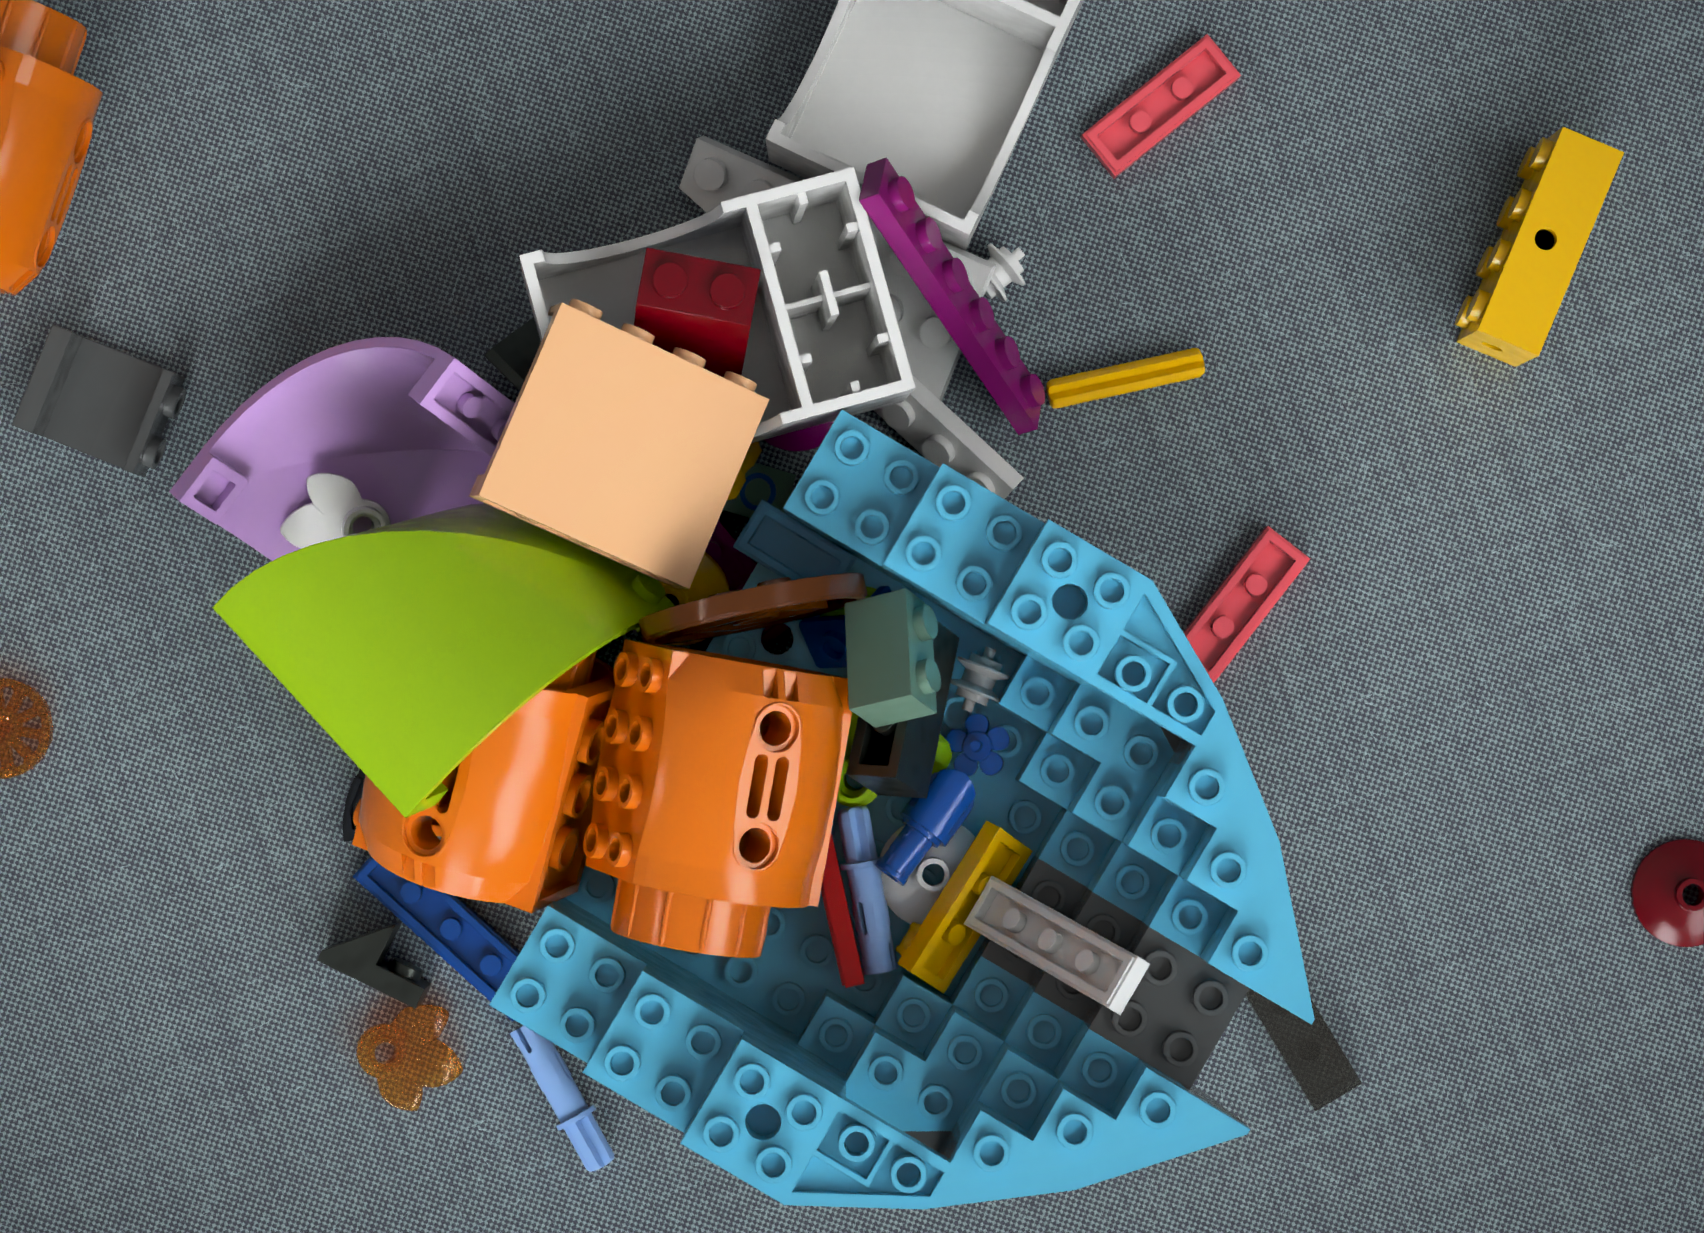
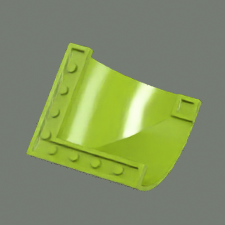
[212,503,675,818]

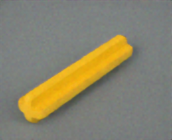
[1046,348,1205,409]

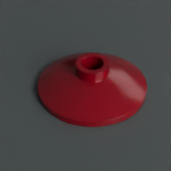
[1631,839,1704,947]

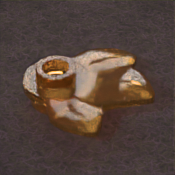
[356,1004,463,1111]

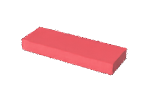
[1080,34,1241,179]
[1183,526,1310,683]

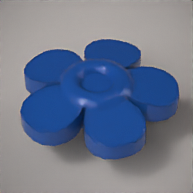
[946,714,1010,777]

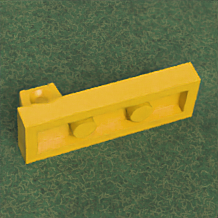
[896,820,1033,994]

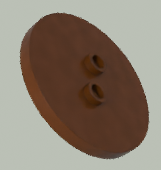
[638,573,868,644]

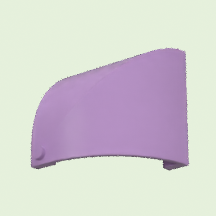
[169,337,515,561]

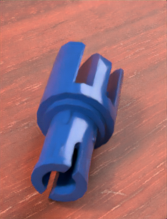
[875,769,976,886]

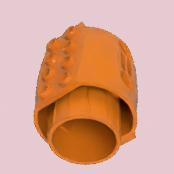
[0,0,103,296]
[583,639,852,958]
[352,650,615,913]

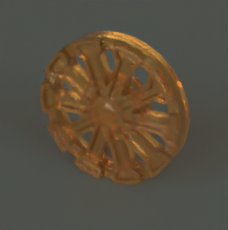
[0,678,53,779]

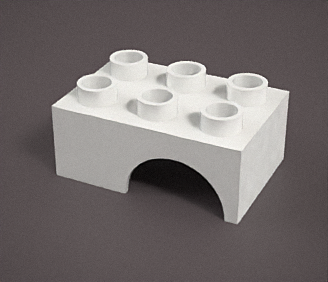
[766,0,1084,251]
[519,167,916,443]

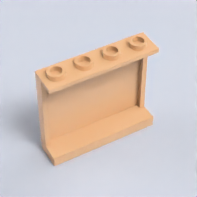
[469,299,770,589]

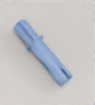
[837,806,899,975]
[509,1026,614,1172]

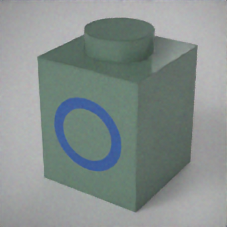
[722,463,796,520]

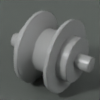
[950,646,1010,713]

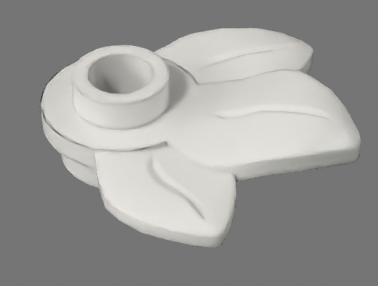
[280,473,390,549]

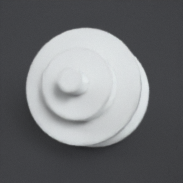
[985,243,1025,302]

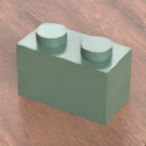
[844,588,941,728]

